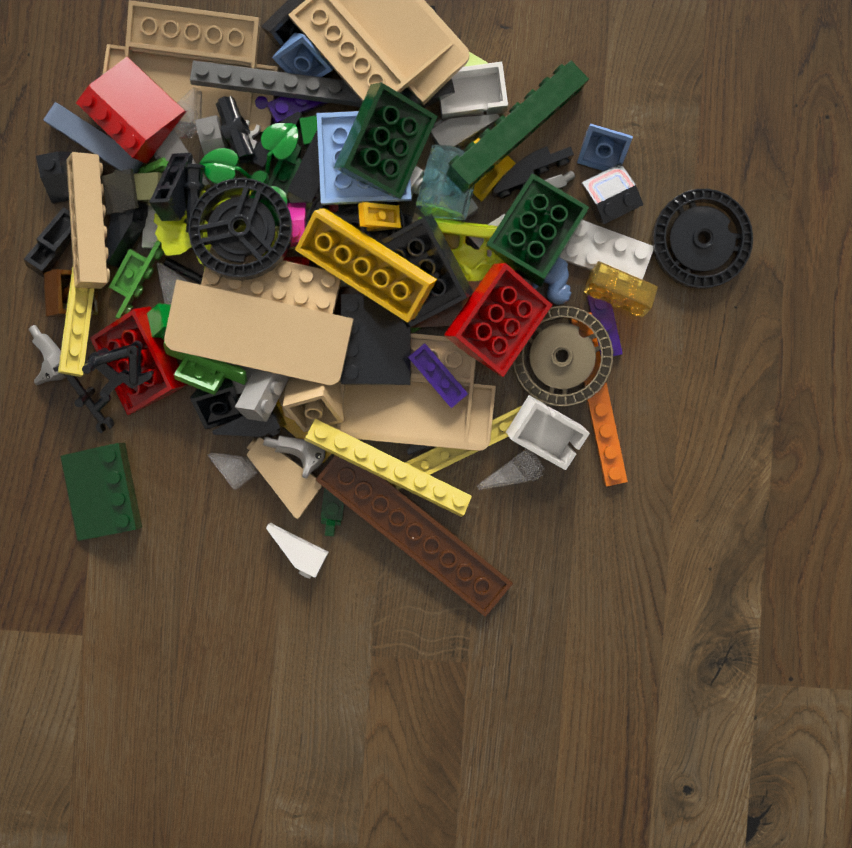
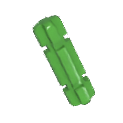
[137,157,169,174]

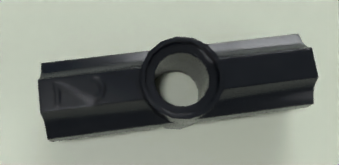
[216,96,256,164]

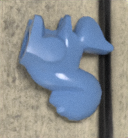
[531,257,571,305]

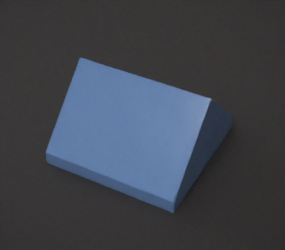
[272,33,333,77]
[577,124,633,171]

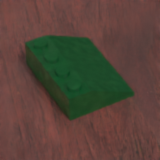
[334,82,438,199]
[486,173,589,287]
[60,443,142,541]

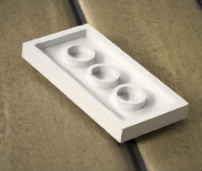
[560,220,653,288]

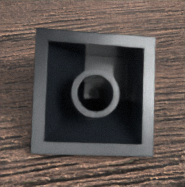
[36,151,86,204]
[190,378,243,430]

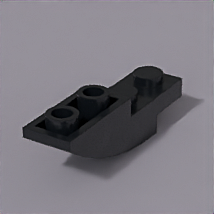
[492,146,574,199]

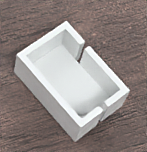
[439,62,508,121]
[506,395,590,470]

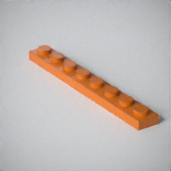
[569,312,628,487]

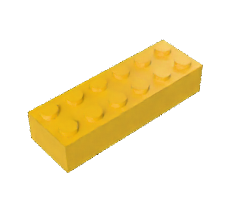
[295,208,437,323]

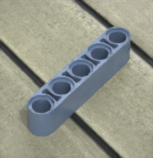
[43,102,144,174]

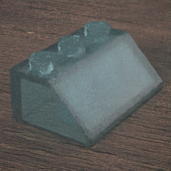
[416,145,475,220]

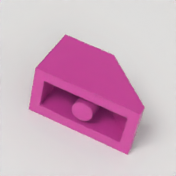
[287,202,307,247]

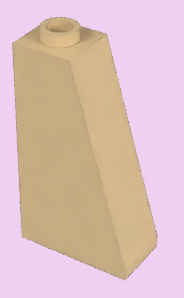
[247,437,322,519]

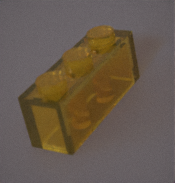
[584,261,658,317]

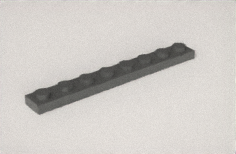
[190,60,363,107]

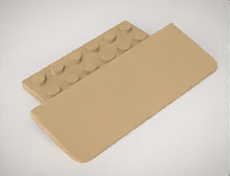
[103,0,279,132]
[288,0,469,105]
[164,246,354,385]
[330,333,496,451]

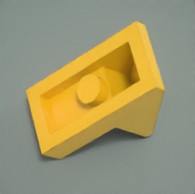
[358,202,401,232]

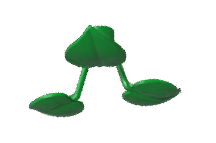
[200,123,298,227]

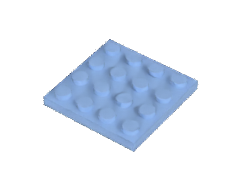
[317,111,411,205]

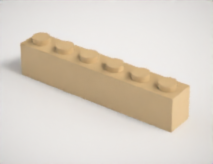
[67,152,110,289]

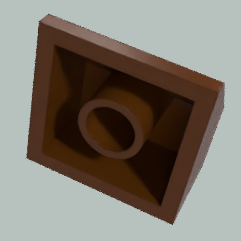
[44,269,99,317]

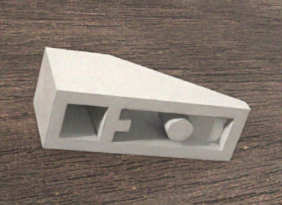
[266,523,329,579]

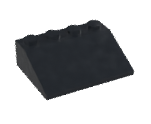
[379,213,473,327]
[341,294,411,385]

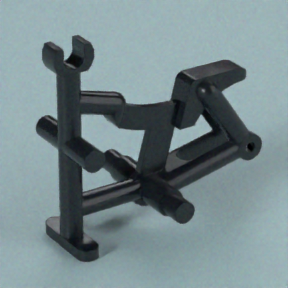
[53,341,154,433]

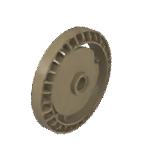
[513,306,613,406]

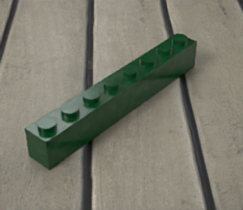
[446,60,589,194]

